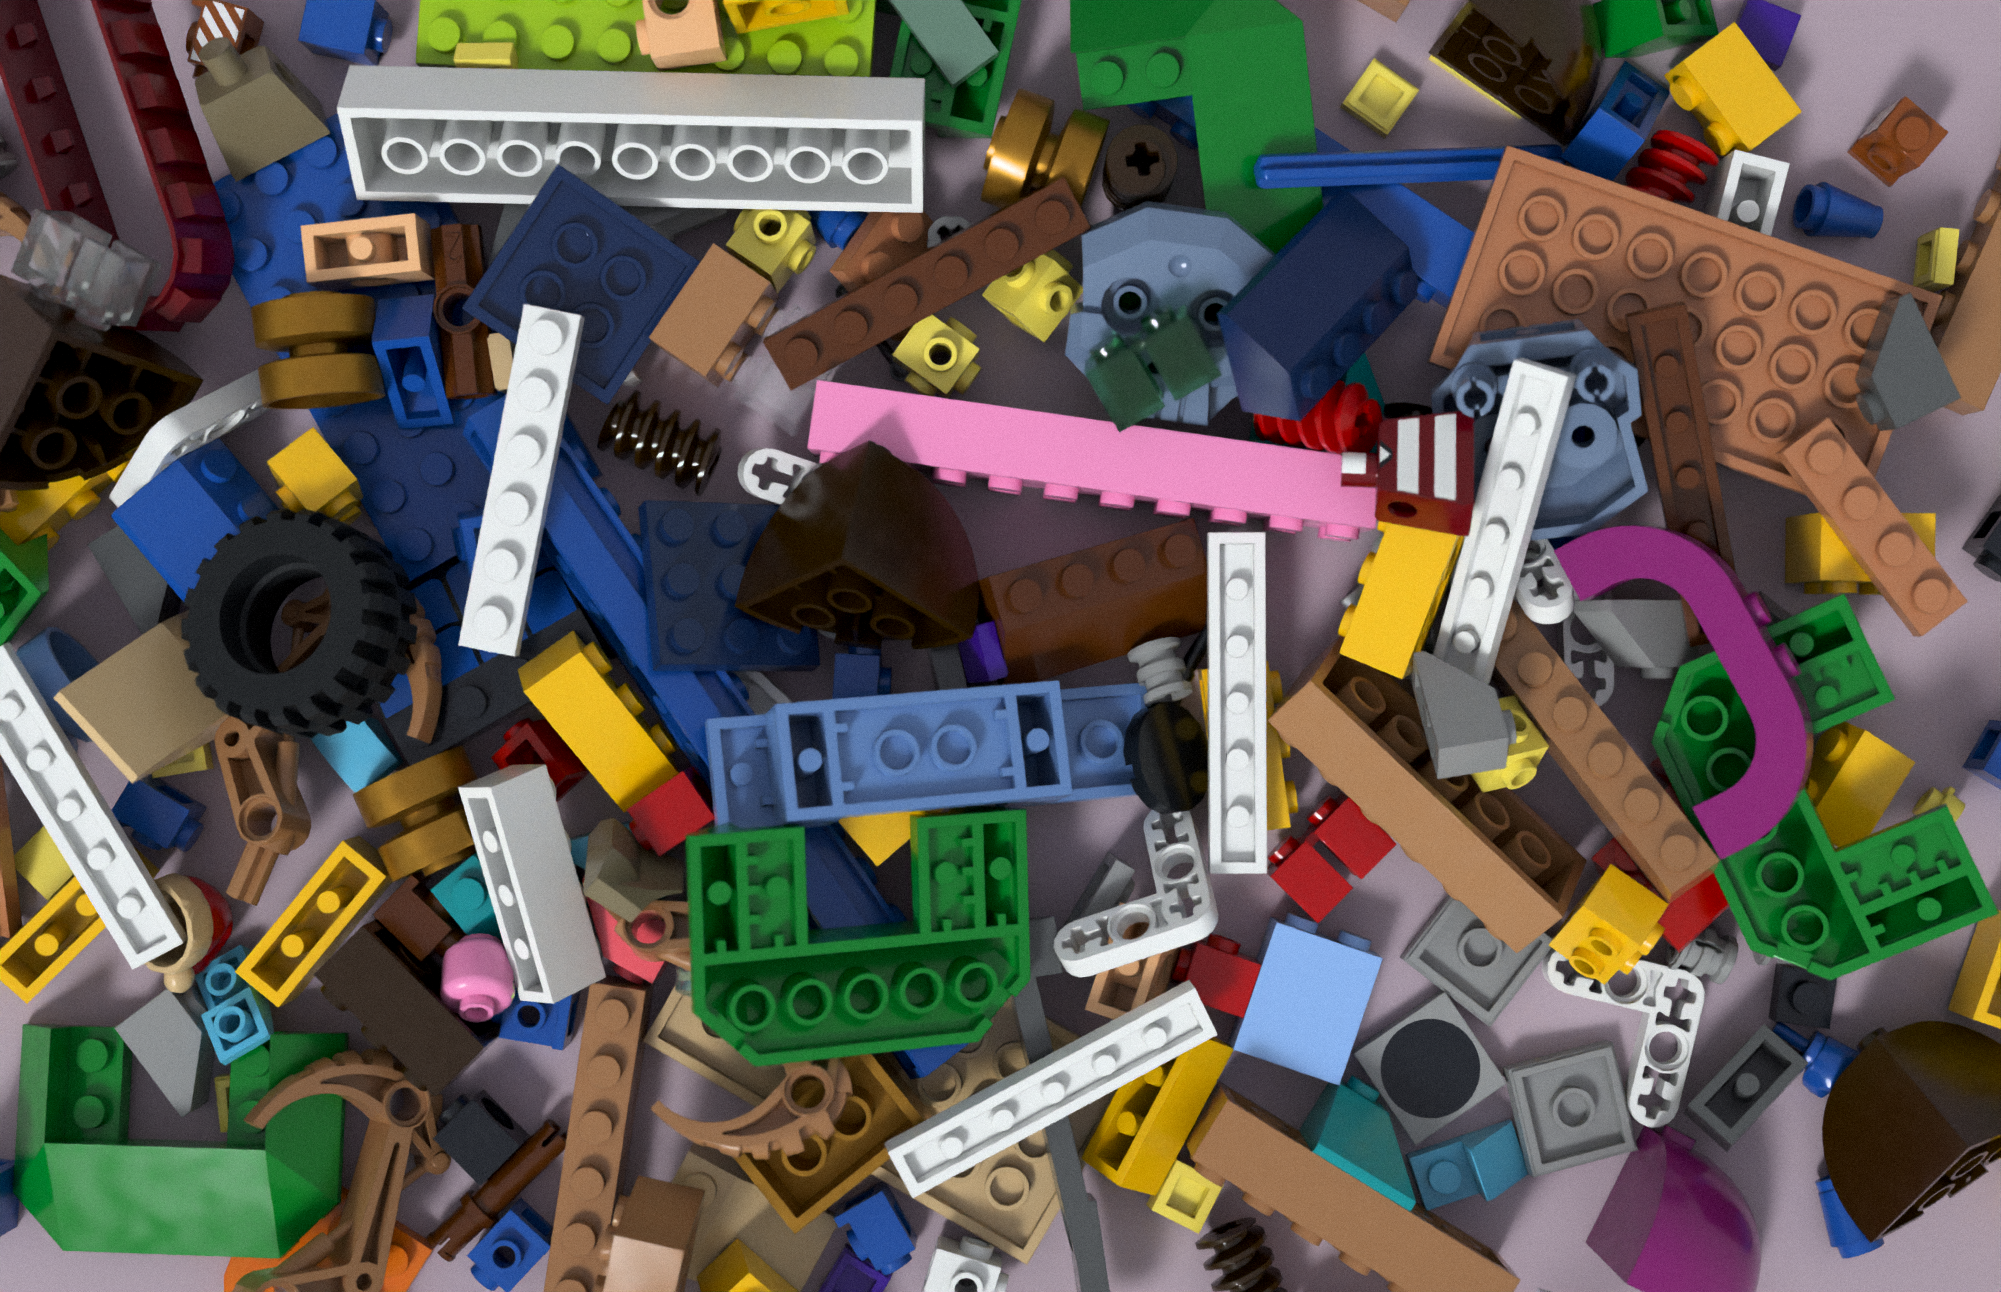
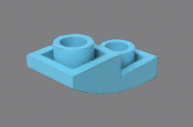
[310,717,404,793]
[195,945,274,1065]

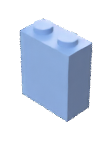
[1228,912,1383,1085]

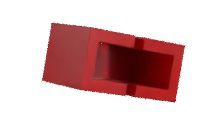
[627,766,714,857]
[1267,793,1396,923]

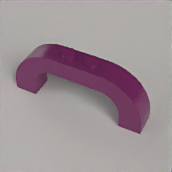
[1554,525,1814,860]

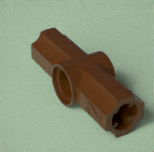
[430,223,498,400]

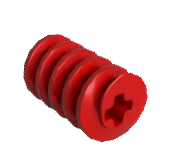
[1625,130,1719,204]
[1253,380,1383,454]

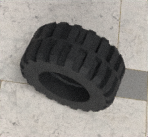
[181,508,418,738]

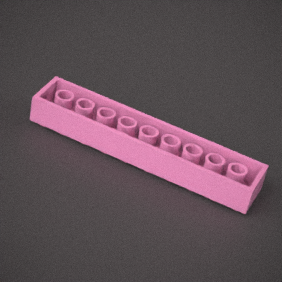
[807,380,1377,542]

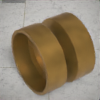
[981,88,1110,208]
[251,291,385,409]
[352,745,478,882]

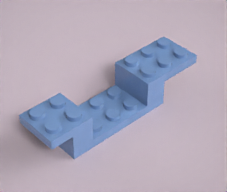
[705,680,1149,828]

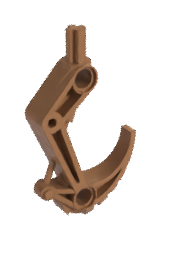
[214,587,442,906]
[582,882,853,1159]
[232,1048,451,1292]

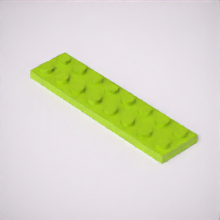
[415,0,877,77]

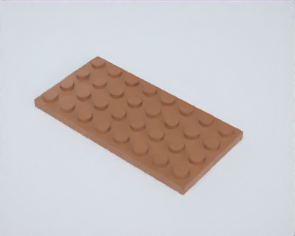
[1427,145,1943,496]

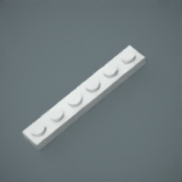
[458,304,585,657]
[1433,358,1576,685]
[1207,532,1267,874]
[0,642,188,969]
[884,980,1218,1198]

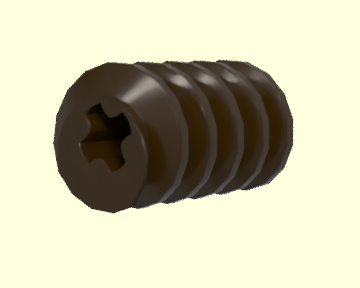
[1102,124,1178,212]
[597,390,722,497]
[1195,1217,1287,1292]

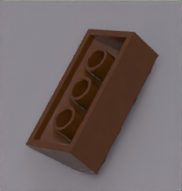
[977,518,1207,685]

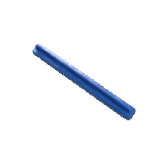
[1253,144,1566,189]

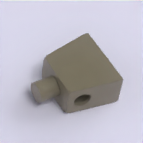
[194,37,330,182]

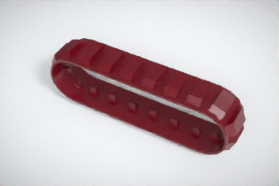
[0,0,235,332]

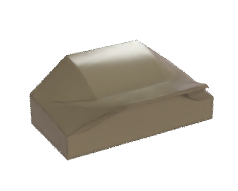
[583,818,684,923]

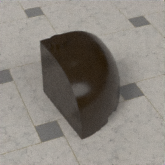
[1428,0,1601,146]
[0,274,204,491]
[734,440,979,650]
[1822,1021,2001,1243]

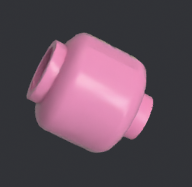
[440,933,516,1022]

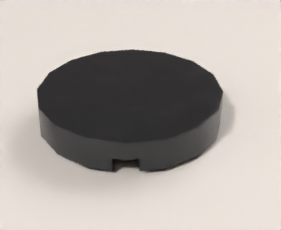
[1123,702,1208,814]

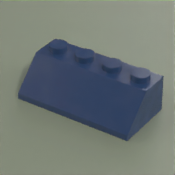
[1217,191,1418,421]

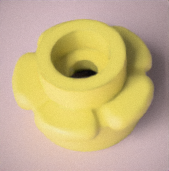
[1912,786,1965,822]

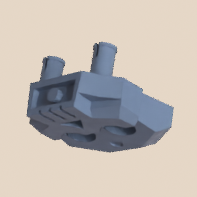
[1065,201,1276,426]
[1431,319,1649,541]

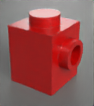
[1171,933,1261,1018]

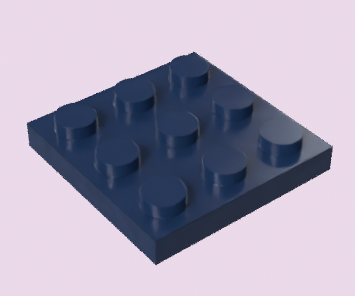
[462,164,700,405]
[638,500,821,672]

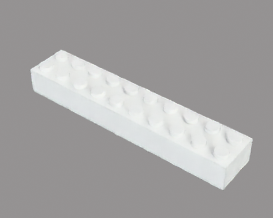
[337,65,925,213]

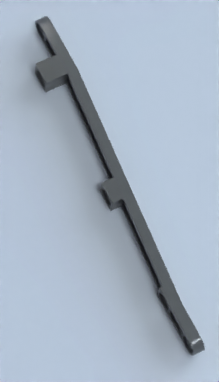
[927,483,1110,1292]

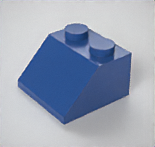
[111,438,280,602]

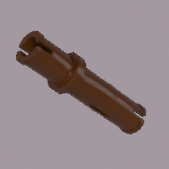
[426,1119,567,1262]

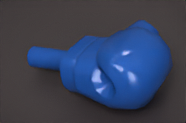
[1772,1022,1860,1098]

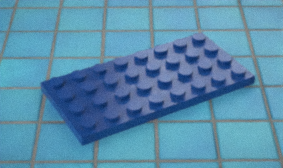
[213,113,603,583]

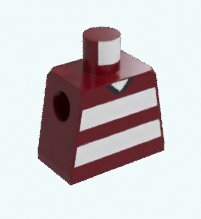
[1341,411,1474,536]

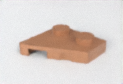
[829,210,933,341]

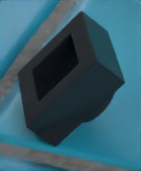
[1768,964,1837,1029]

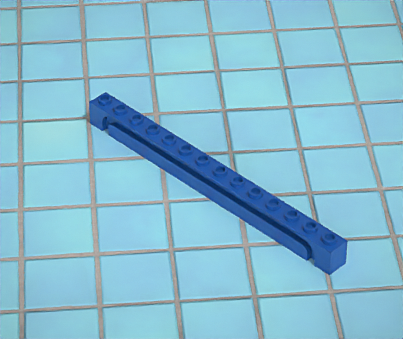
[462,395,969,1080]

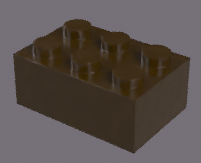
[314,920,501,1096]

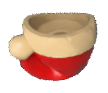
[144,873,233,993]

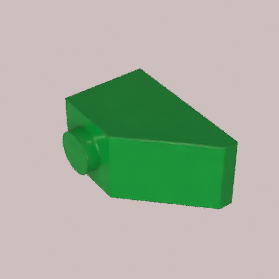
[1593,0,1719,58]

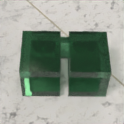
[1085,304,1222,433]

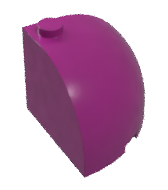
[1585,1125,1761,1292]

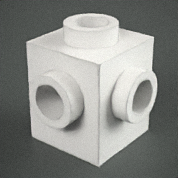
[922,1235,1009,1292]

